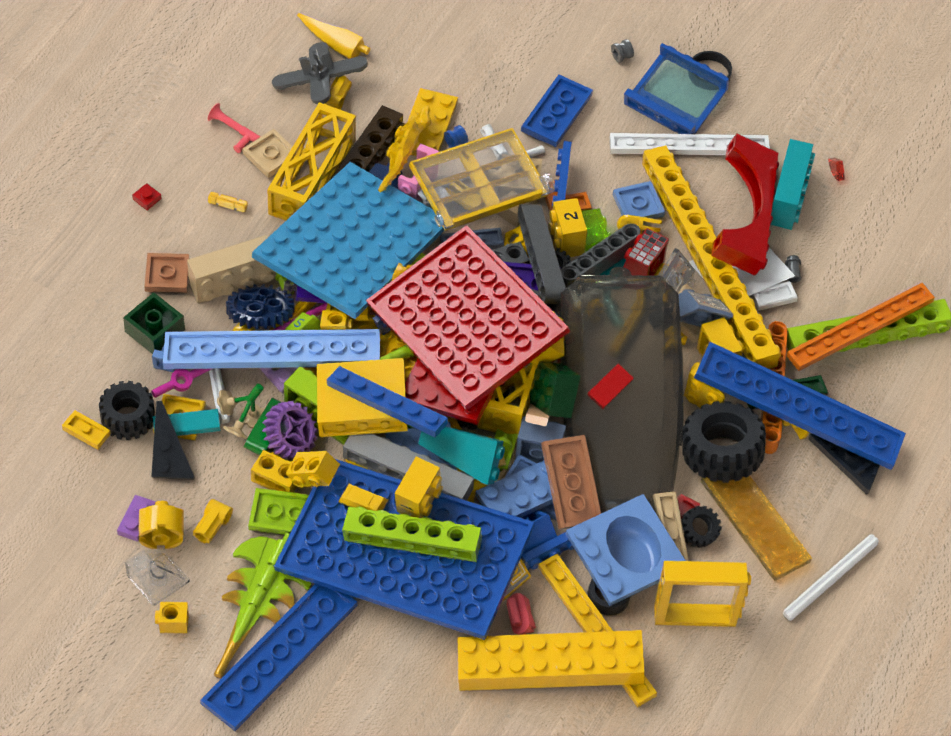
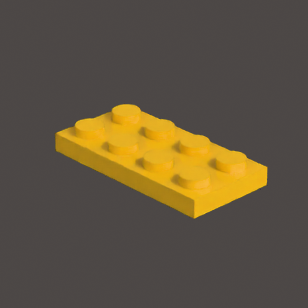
[408,88,458,156]

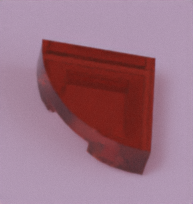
[828,157,845,181]

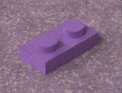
[117,495,156,542]

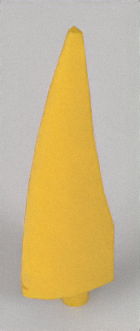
[297,13,370,59]

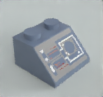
[673,289,733,327]

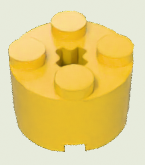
[139,501,184,549]

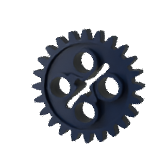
[226,284,295,330]

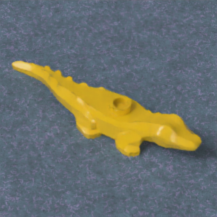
[378,106,432,192]

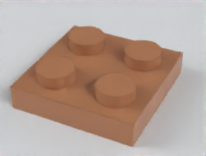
[144,253,190,293]

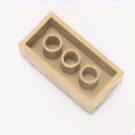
[187,235,276,303]

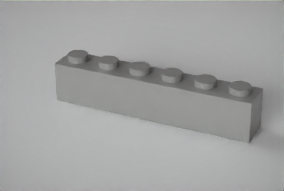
[343,434,474,501]

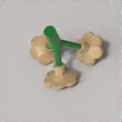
[217,383,264,439]

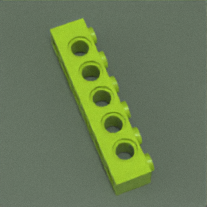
[342,507,482,562]

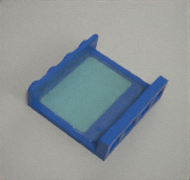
[624,43,729,134]

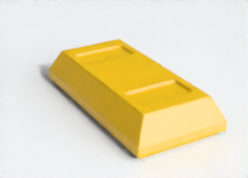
[338,484,388,511]

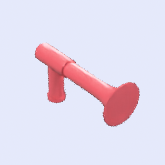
[207,103,260,153]

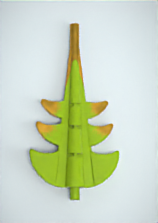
[214,533,311,678]

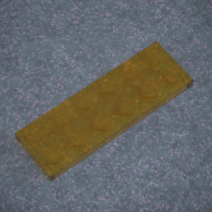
[700,476,812,581]

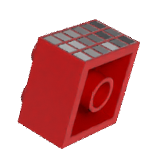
[622,228,669,291]

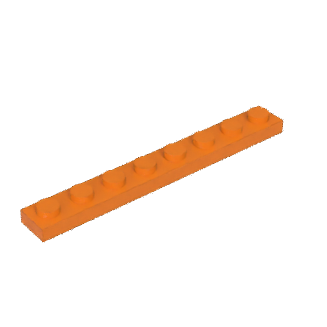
[787,283,935,371]

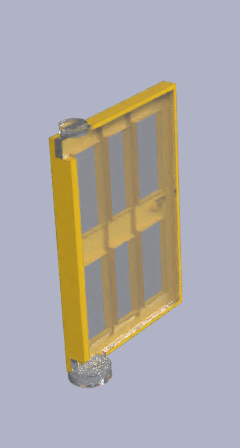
[409,128,555,231]

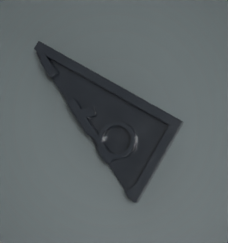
[151,401,195,480]

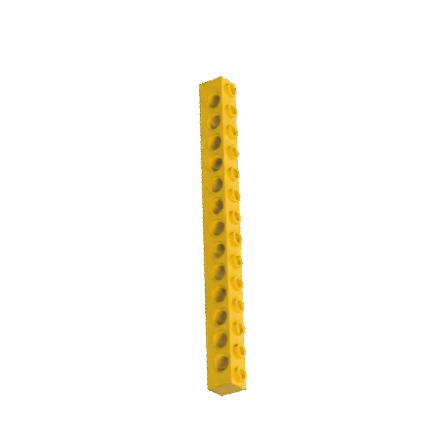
[642,145,781,369]

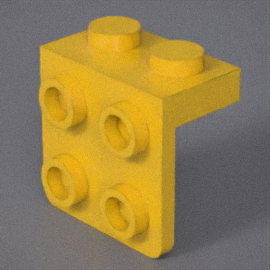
[684,362,725,408]

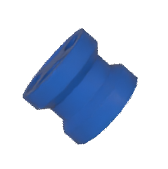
[444,125,468,148]

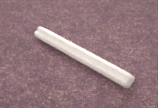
[783,534,879,621]

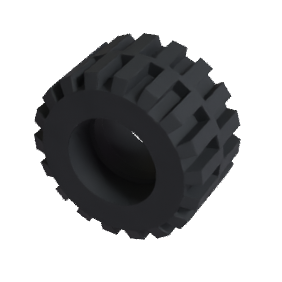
[99,380,155,440]

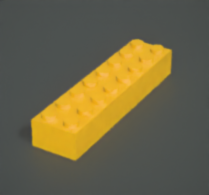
[457,630,645,691]

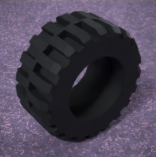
[682,401,766,483]

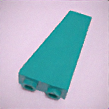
[418,426,505,485]

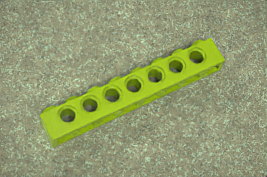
[787,299,951,352]

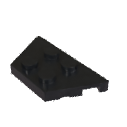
[809,433,880,495]

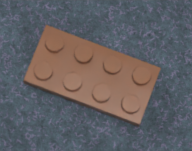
[541,435,601,529]

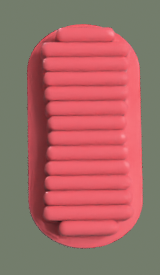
[507,593,536,635]

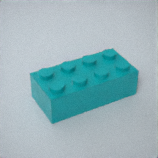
[770,139,816,230]

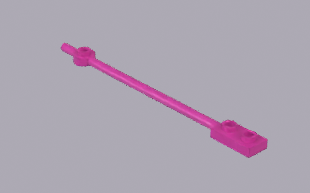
[151,303,327,398]

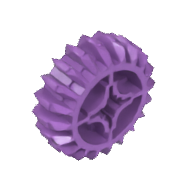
[262,401,318,460]

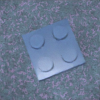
[612,181,665,219]

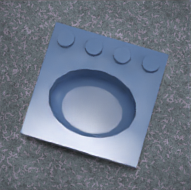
[566,494,686,606]

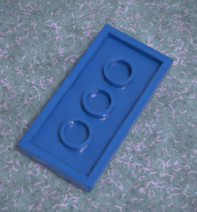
[521,74,593,147]

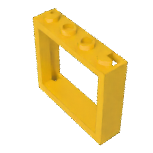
[654,561,751,627]

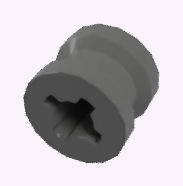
[611,39,634,62]

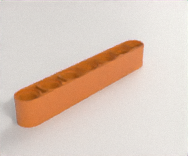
[761,321,787,454]

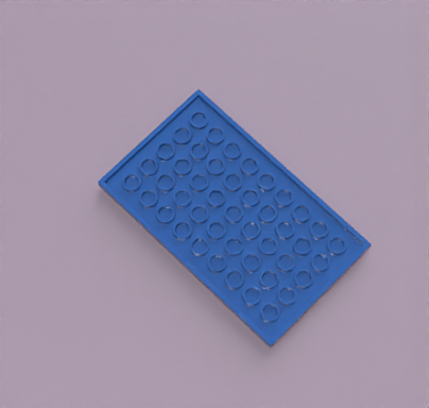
[274,459,535,640]

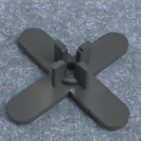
[272,42,368,104]

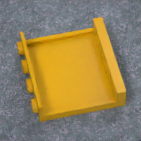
[317,358,408,437]

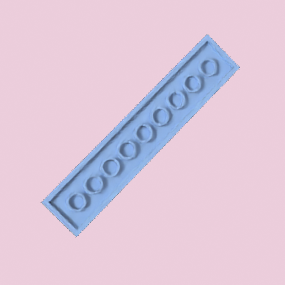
[163,329,380,369]

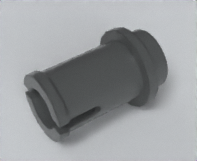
[785,255,801,283]

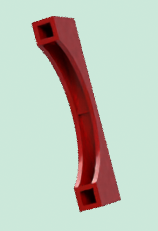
[711,133,779,276]

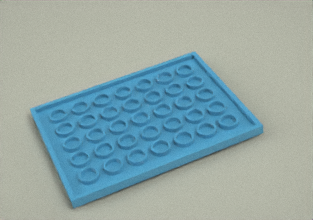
[252,162,445,319]

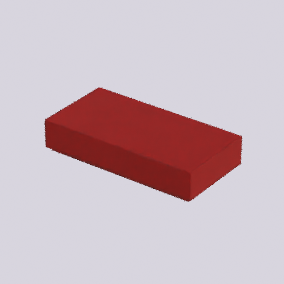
[587,363,634,409]

